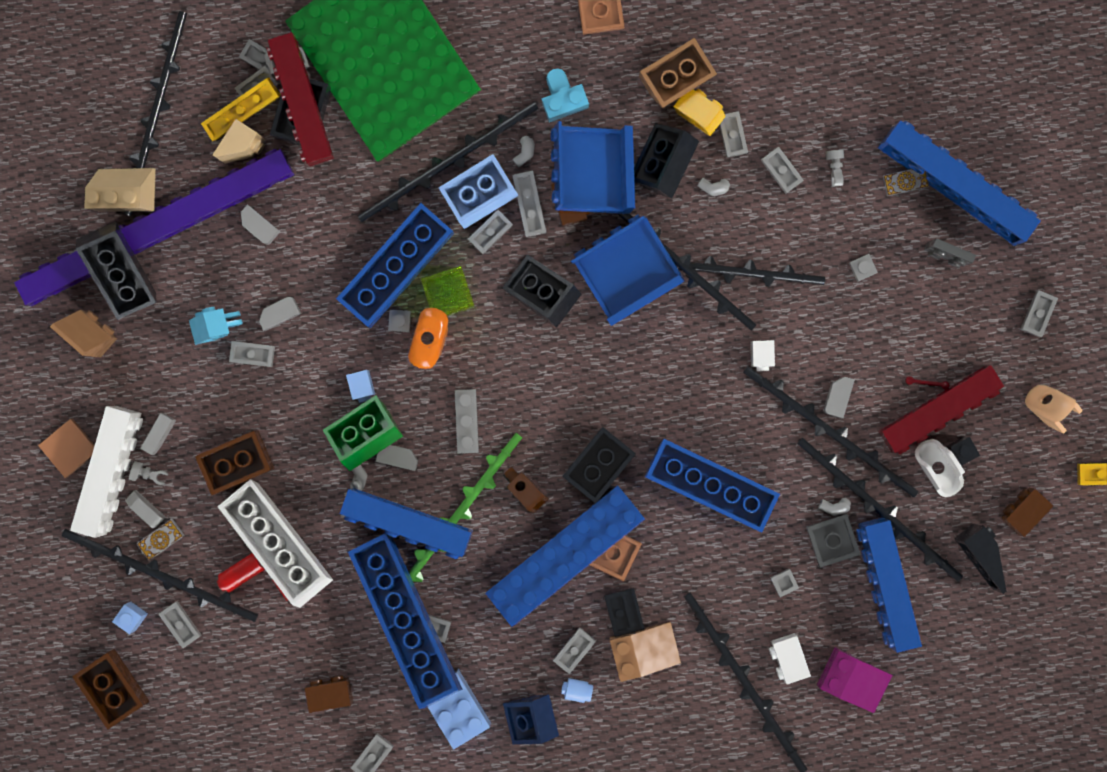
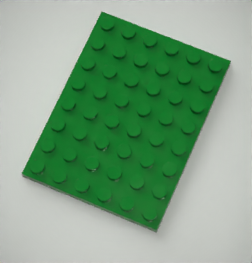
[285,0,482,162]

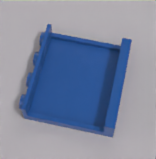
[550,121,635,214]
[571,214,685,326]

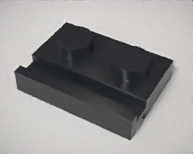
[604,587,644,637]

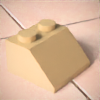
[213,119,265,164]

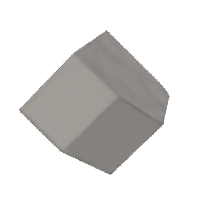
[241,204,281,245]
[259,297,302,331]
[823,377,855,418]
[140,413,176,455]
[376,445,418,471]
[125,490,166,528]

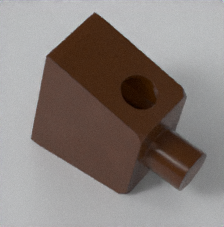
[503,467,549,513]

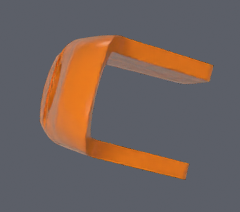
[408,308,448,369]

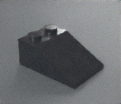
[502,255,582,328]
[954,523,1007,594]

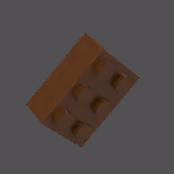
[195,430,275,495]
[72,649,149,730]

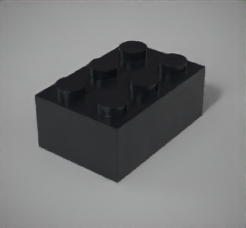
[270,79,331,146]
[562,427,636,504]

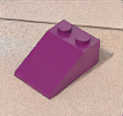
[817,647,893,713]

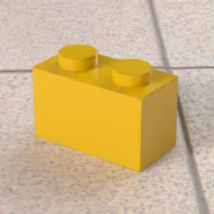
[673,89,726,136]

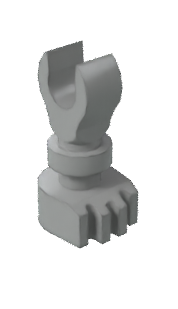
[826,150,844,187]
[129,461,168,485]

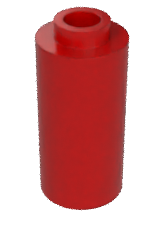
[217,553,265,593]

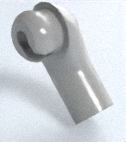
[512,136,535,168]
[697,178,730,196]
[350,465,367,491]
[818,498,851,516]

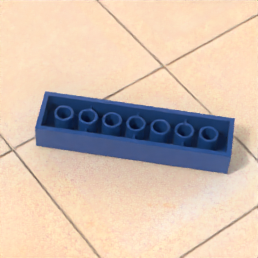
[877,120,1041,246]
[485,486,646,627]
[348,534,463,709]

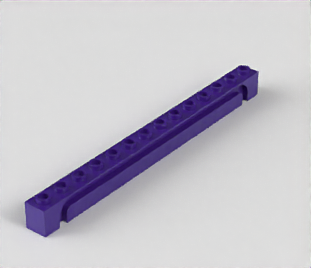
[14,149,295,306]

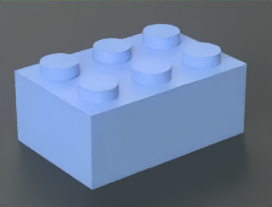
[439,154,518,229]
[428,669,491,750]

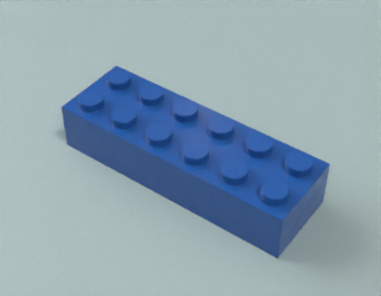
[336,203,455,328]
[645,438,780,533]
[340,488,473,559]
[856,518,922,653]

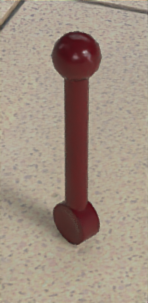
[905,376,950,389]

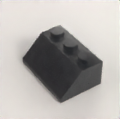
[634,123,699,198]

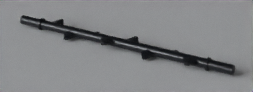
[123,11,187,216]
[357,102,539,222]
[616,213,757,331]
[673,251,825,287]
[743,366,919,498]
[797,437,963,582]
[62,529,258,622]
[683,592,808,772]

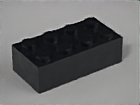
[75,222,156,320]

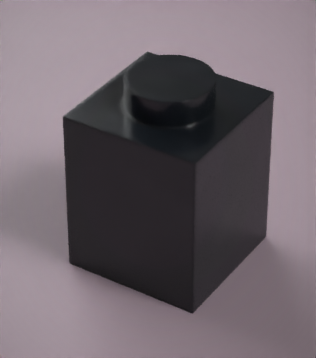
[945,436,980,466]

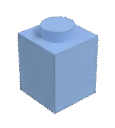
[346,370,375,403]
[112,602,148,634]

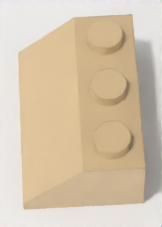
[85,168,156,212]

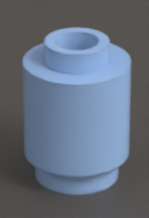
[561,678,593,703]

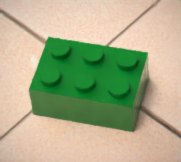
[323,395,403,471]

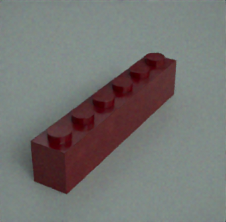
[266,32,334,166]
[878,365,1005,455]

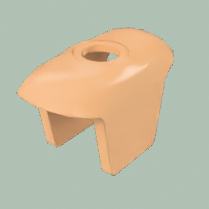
[1025,385,1082,434]

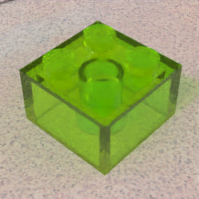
[421,266,476,317]

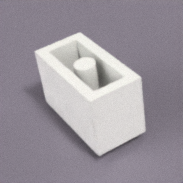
[769,633,811,684]

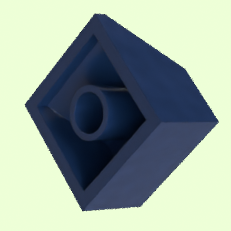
[503,694,559,745]

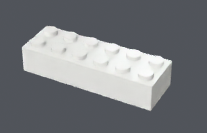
[70,406,143,538]
[218,479,333,607]

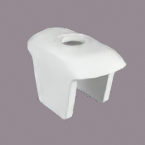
[915,439,965,497]

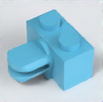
[542,69,589,123]
[189,307,243,345]

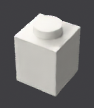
[750,340,775,371]

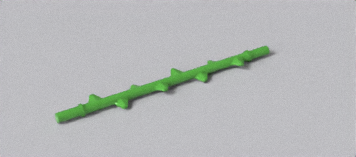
[409,433,523,582]

